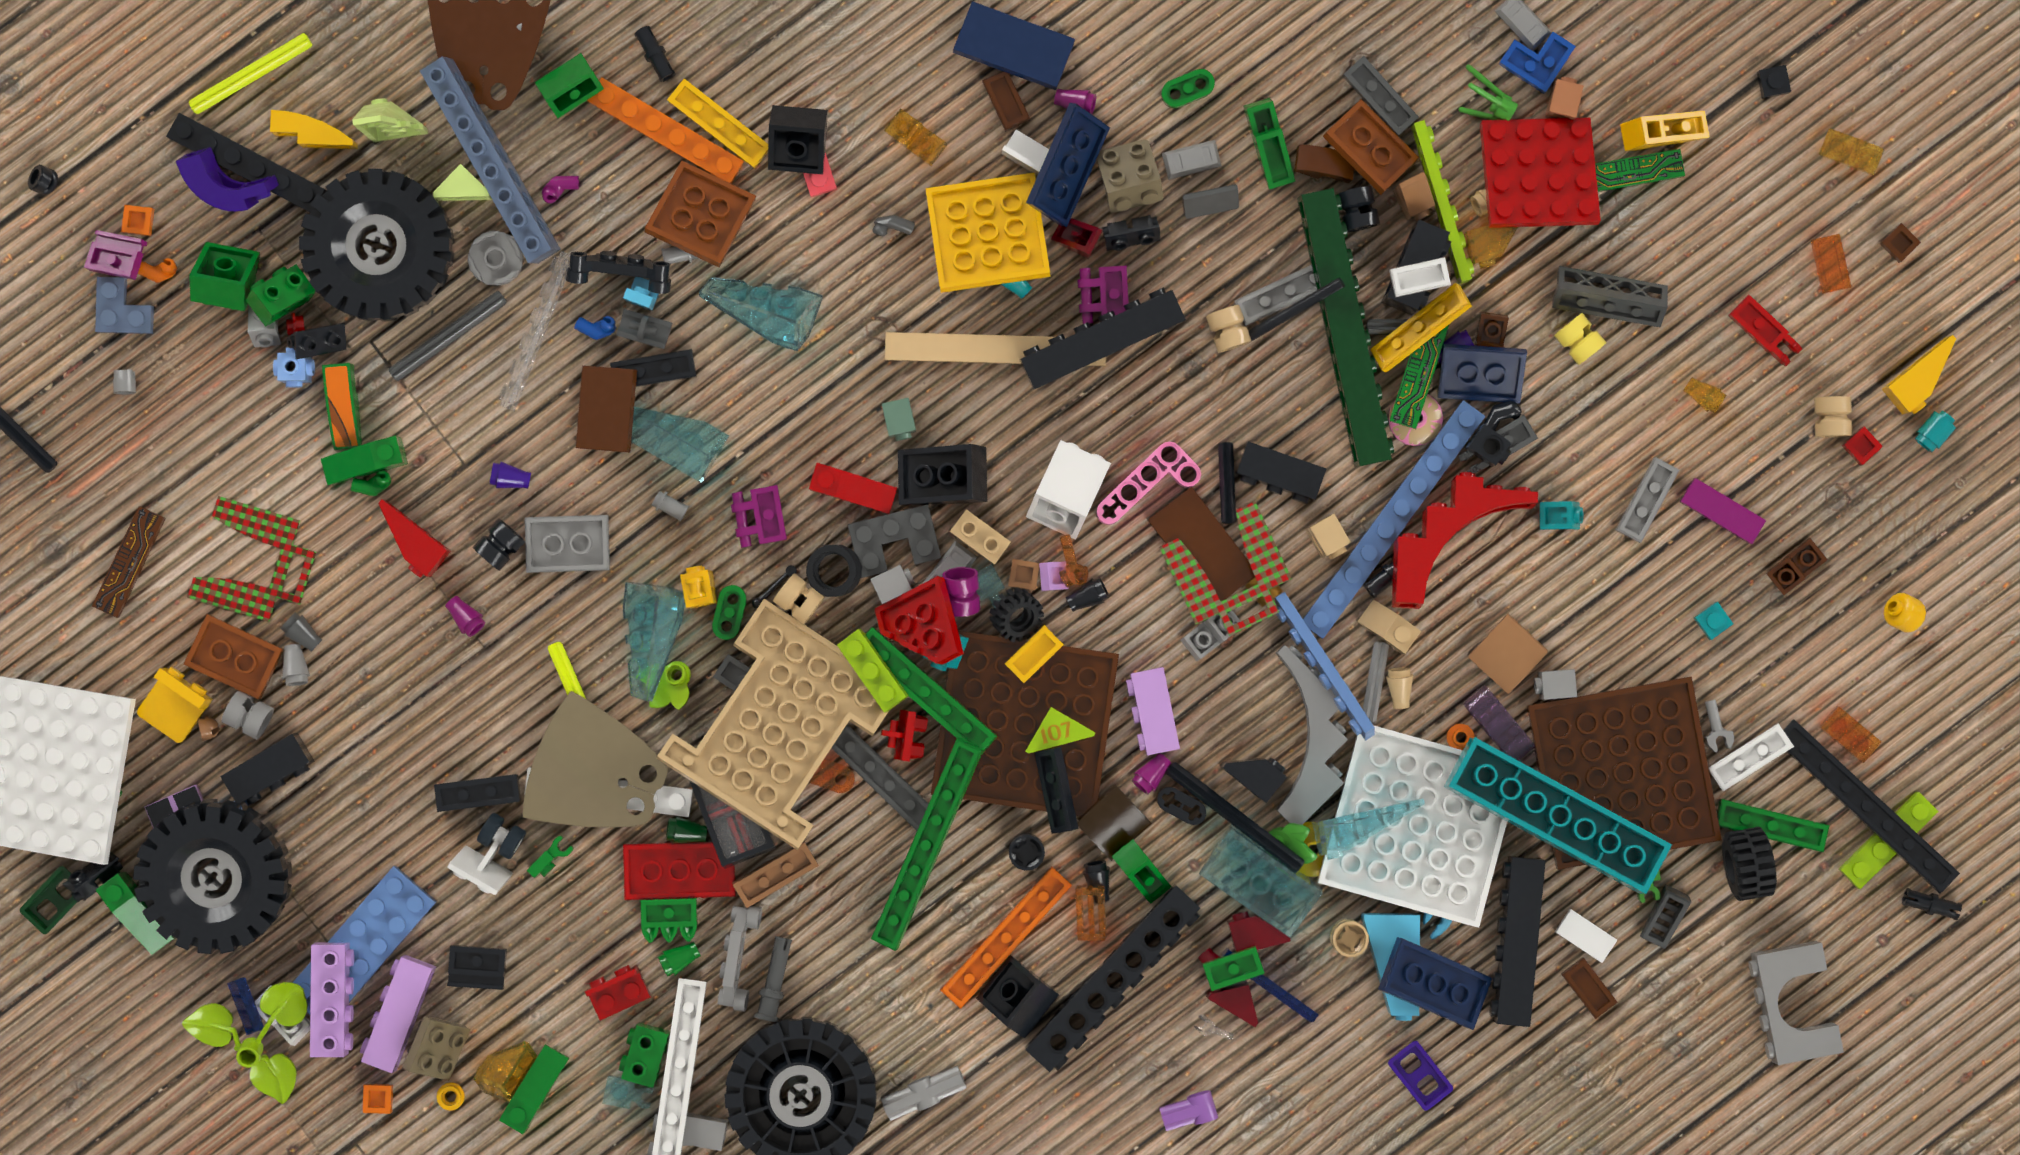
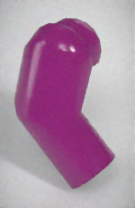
[542,176,579,204]

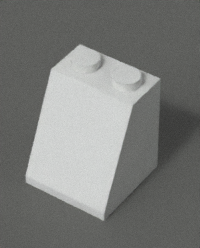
[1026,440,1111,540]

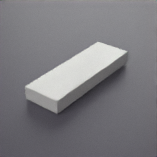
[1708,723,1794,791]

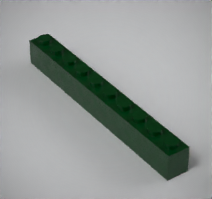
[1297,188,1394,467]

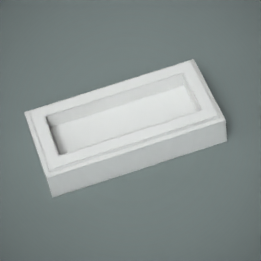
[1389,257,1451,298]
[1555,909,1617,963]

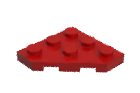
[874,576,964,665]

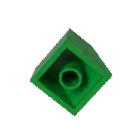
[189,242,260,311]

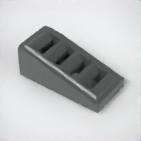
[1640,884,1691,949]

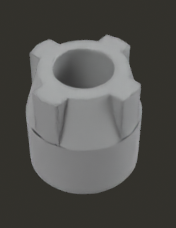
[113,369,136,395]

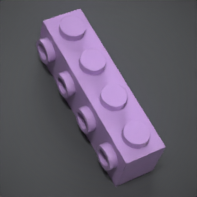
[310,942,354,1057]

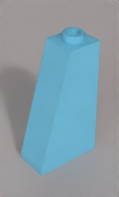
[1361,913,1420,1021]

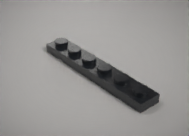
[166,113,327,212]

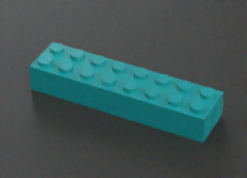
[1444,737,1672,894]

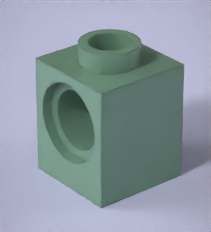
[882,398,916,441]

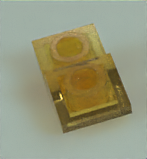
[884,109,947,166]
[1819,128,1884,175]

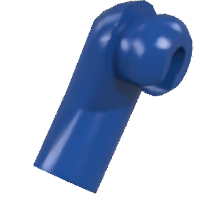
[574,316,616,340]

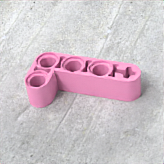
[1096,442,1201,525]

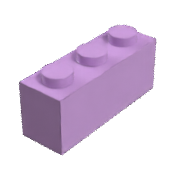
[1126,667,1180,756]

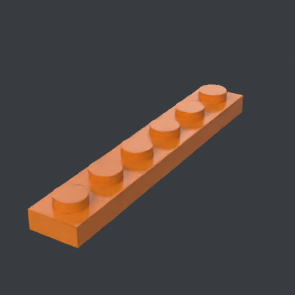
[587,77,744,184]

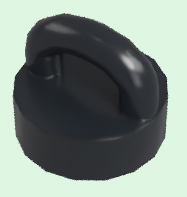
[28,164,58,195]

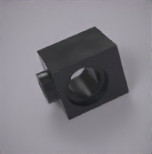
[1465,424,1511,467]

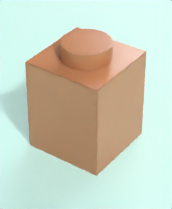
[1545,77,1584,120]

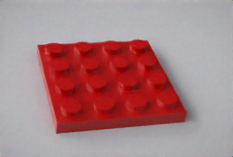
[1480,117,1601,228]

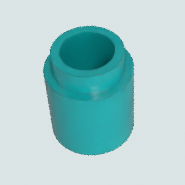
[1915,411,1956,453]

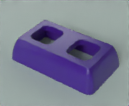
[1388,1041,1453,1111]

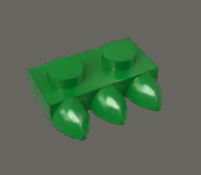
[640,898,698,943]

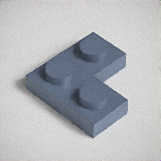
[95,277,154,334]

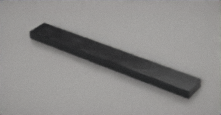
[1783,719,1960,894]

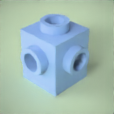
[273,348,315,388]

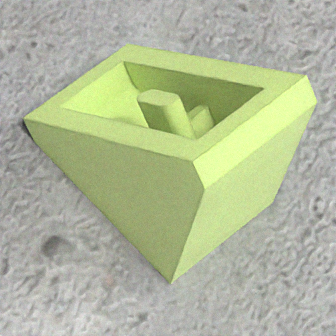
[433,164,492,201]

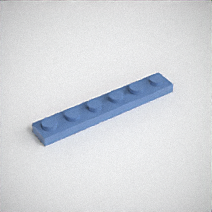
[1275,592,1375,741]

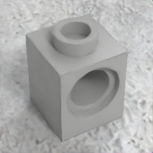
[870,565,915,604]
[1534,669,1577,700]

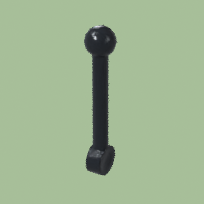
[752,565,797,609]

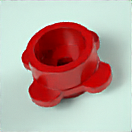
[286,313,305,336]

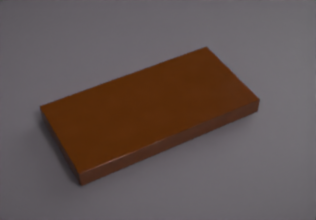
[1147,487,1255,601]

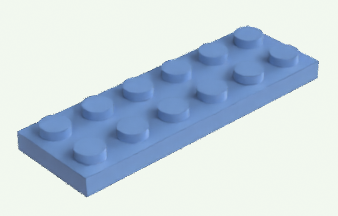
[293,866,437,1015]

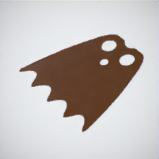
[428,0,551,110]

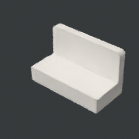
[1002,130,1049,176]

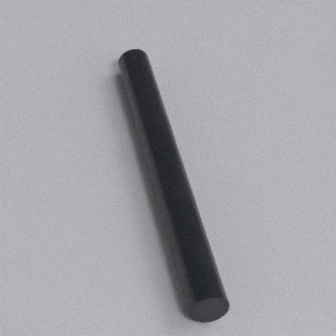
[1248,277,1345,341]

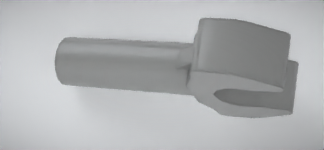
[1704,699,1734,752]

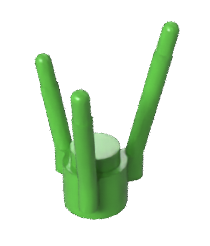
[1458,64,1518,121]

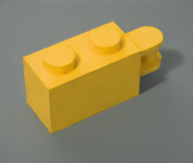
[680,565,718,609]

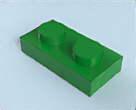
[1203,946,1265,991]

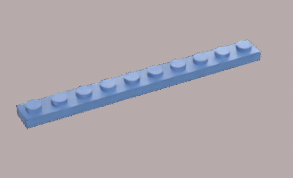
[1303,400,1485,639]

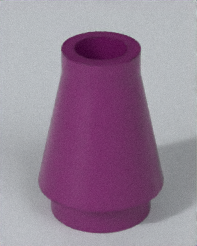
[1054,88,1097,114]
[445,596,485,637]
[1132,753,1171,794]

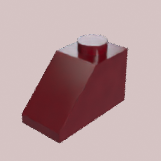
[1227,911,1291,952]

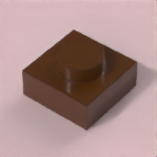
[1879,223,1921,263]

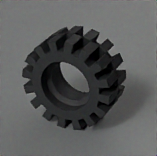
[990,588,1044,642]

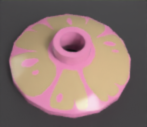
[1388,394,1443,446]

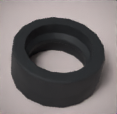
[806,545,862,597]

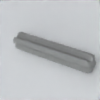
[1363,641,1389,723]

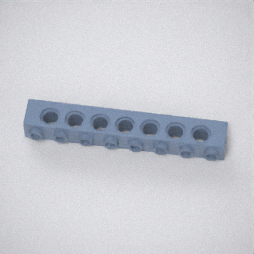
[420,56,561,264]

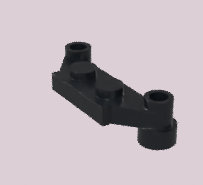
[566,251,671,294]

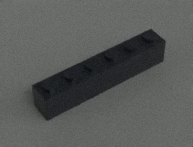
[1019,287,1186,390]
[1489,856,1546,1027]

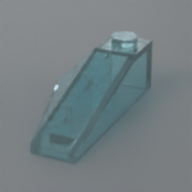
[631,407,729,483]

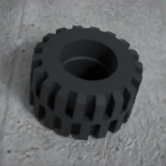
[1722,827,1777,901]

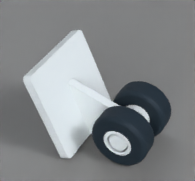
[447,813,526,895]

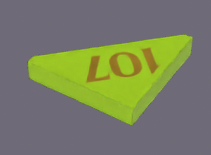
[1025,707,1095,753]

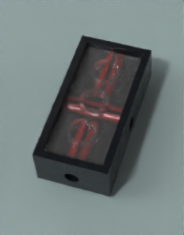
[689,780,776,869]

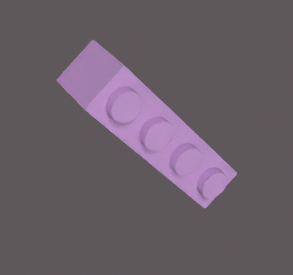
[360,955,437,1073]

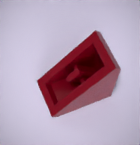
[1051,218,1102,260]
[1206,982,1258,1028]

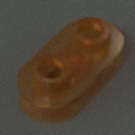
[809,759,855,793]

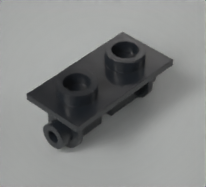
[1102,215,1160,251]
[287,323,346,359]
[62,852,123,902]

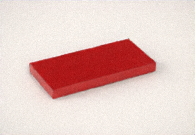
[623,841,736,900]

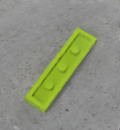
[1839,792,1939,889]

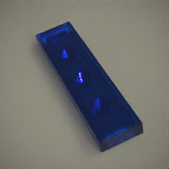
[1221,947,1319,1022]

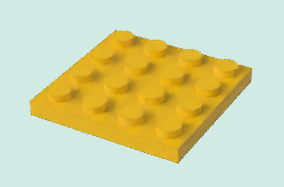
[925,172,1051,293]

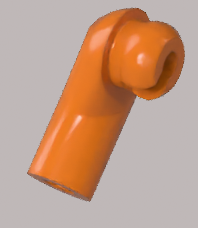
[138,258,177,283]

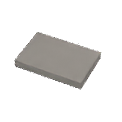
[525,515,610,573]

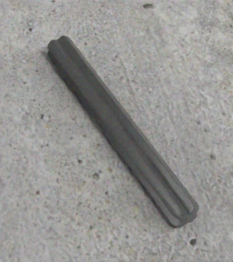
[389,291,507,381]

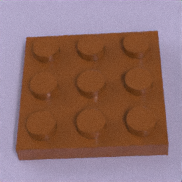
[645,161,756,268]

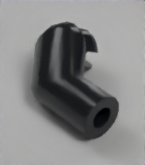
[1483,401,1522,431]

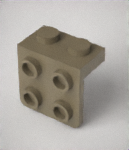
[1096,140,1164,214]

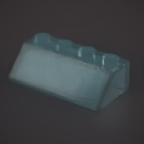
[1199,824,1323,938]

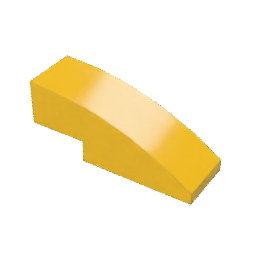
[270,110,358,149]

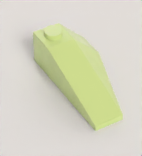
[352,98,428,142]

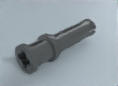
[754,936,792,1022]

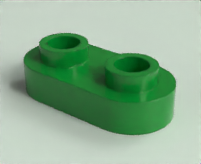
[1161,69,1215,109]
[712,585,747,640]

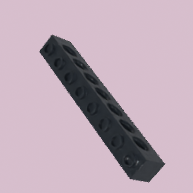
[1025,884,1200,1072]

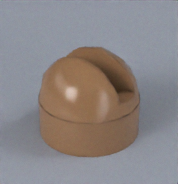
[198,718,220,741]

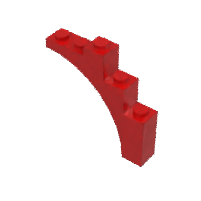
[1392,472,1538,609]

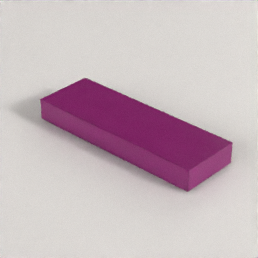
[1680,478,1766,545]

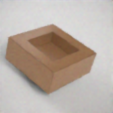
[1008,559,1039,591]

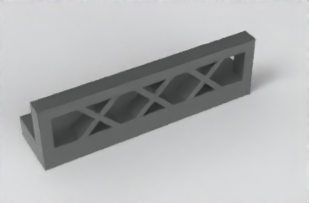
[1552,266,1668,327]

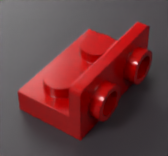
[585,965,651,1021]

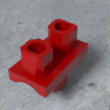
[881,710,928,762]

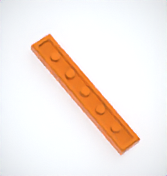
[940,866,1072,1009]

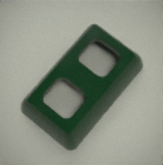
[20,866,77,934]

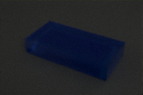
[227,977,264,1035]

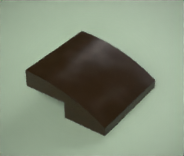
[1077,784,1152,861]

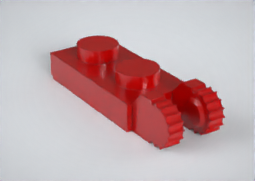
[1728,295,1802,366]

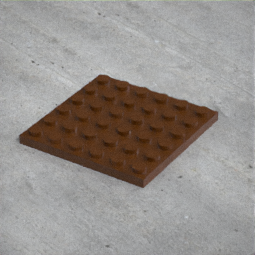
[931,631,1119,817]
[1527,677,1722,870]

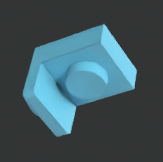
[623,277,659,311]

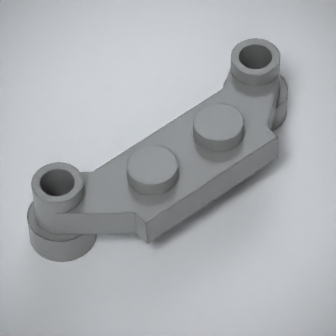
[718,906,762,1012]

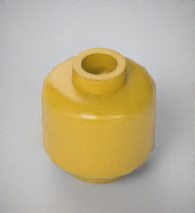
[1883,593,1926,633]

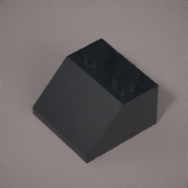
[768,105,828,174]
[1220,758,1287,803]
[976,955,1059,1038]

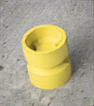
[1554,313,1607,365]

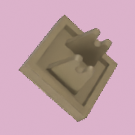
[402,1016,471,1081]

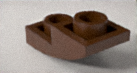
[1294,144,1354,184]
[1475,312,1509,348]
[1766,538,1828,595]

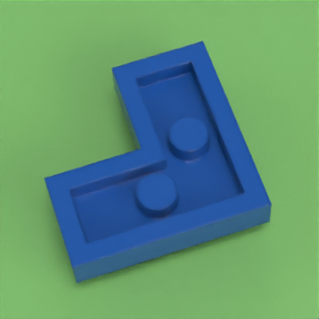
[1499,32,1576,94]

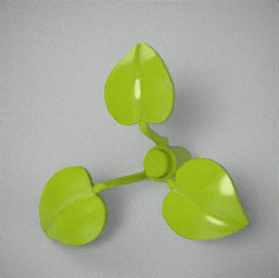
[182,982,308,1104]

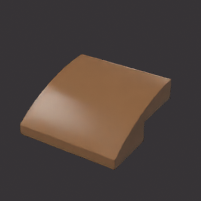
[1468,614,1548,694]

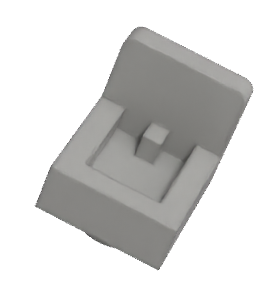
[248,306,281,347]

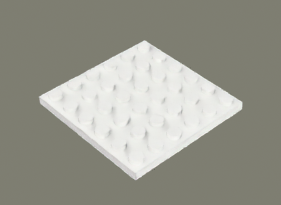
[0,676,136,865]
[1317,725,1507,928]

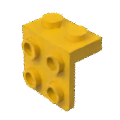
[137,667,213,743]

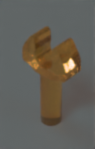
[1059,534,1088,587]

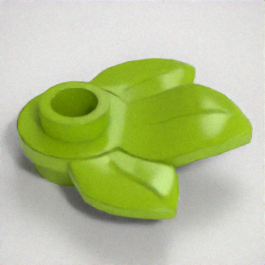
[640,661,691,710]

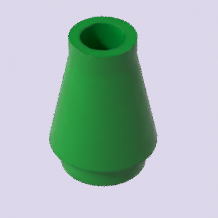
[658,941,701,977]

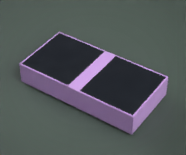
[144,785,204,828]

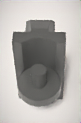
[616,309,673,350]

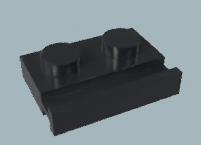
[447,945,507,990]

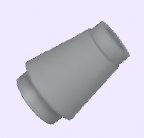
[282,644,310,686]

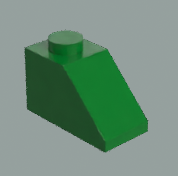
[1112,839,1172,904]

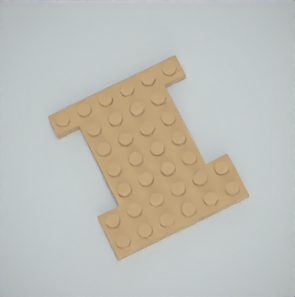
[656,599,889,850]

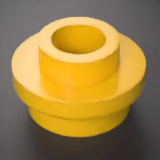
[437,1082,465,1111]

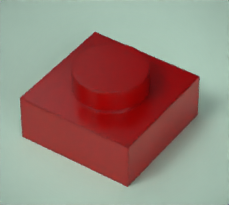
[1841,426,1883,466]

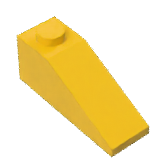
[1620,111,1710,151]
[1882,335,1956,415]

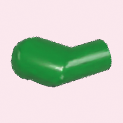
[350,470,391,496]

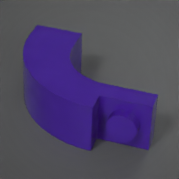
[176,147,279,212]

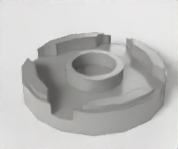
[467,231,524,286]

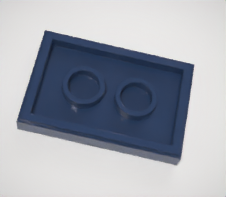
[1437,344,1527,403]

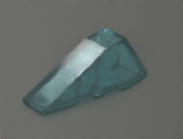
[699,277,823,351]
[623,582,685,702]
[1312,798,1425,860]

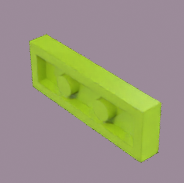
[837,629,908,713]

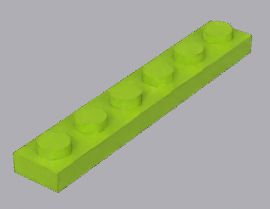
[1411,120,1474,284]

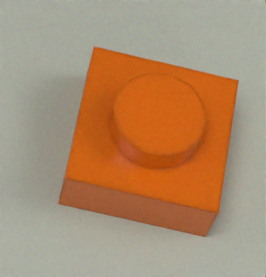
[121,205,155,236]
[363,1084,393,1114]

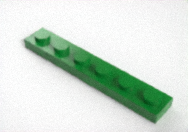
[866,627,998,754]

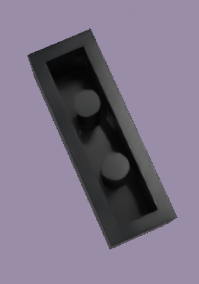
[1236,441,1326,504]
[220,733,315,806]

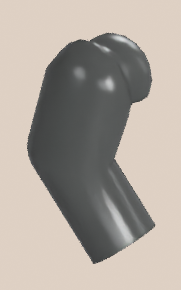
[872,215,915,237]

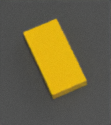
[1005,625,1064,683]

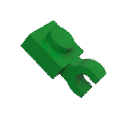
[526,835,574,878]

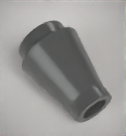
[280,612,322,652]

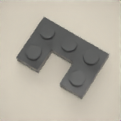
[848,505,941,578]

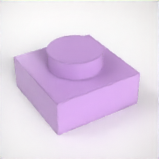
[1039,561,1069,591]

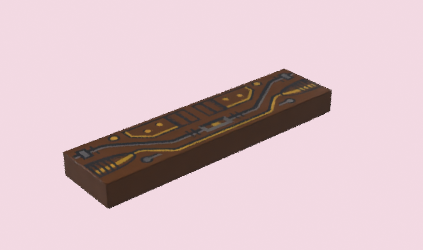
[92,506,166,618]

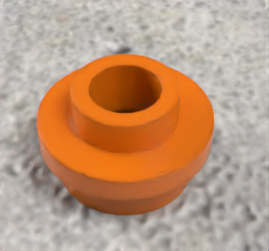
[1446,724,1475,750]

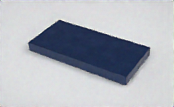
[953,1,1075,90]
[1026,103,1110,227]
[1378,937,1492,1030]

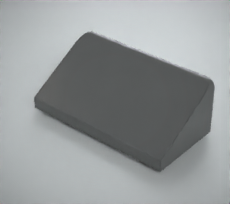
[1182,184,1239,219]

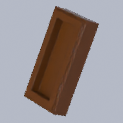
[982,71,1030,132]
[1561,957,1618,1019]

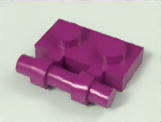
[1077,265,1129,324]
[731,485,787,548]

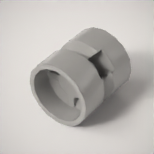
[221,691,274,740]

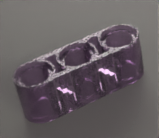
[1463,685,1535,761]

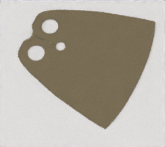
[523,691,668,827]

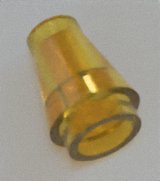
[1683,377,1727,414]

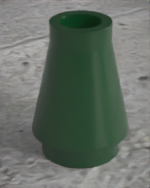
[666,816,707,844]

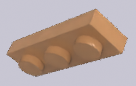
[732,841,819,908]

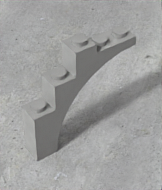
[1276,645,1350,825]

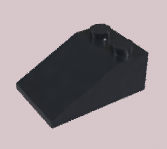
[898,444,988,505]

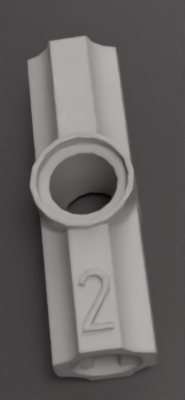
[881,1065,967,1121]

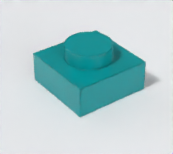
[1694,602,1734,640]

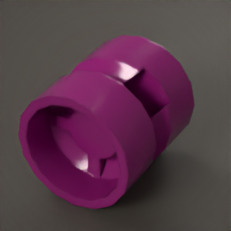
[942,567,981,617]

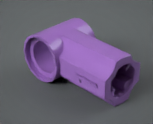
[1159,1090,1218,1131]

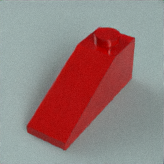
[809,463,897,514]
[378,499,451,578]

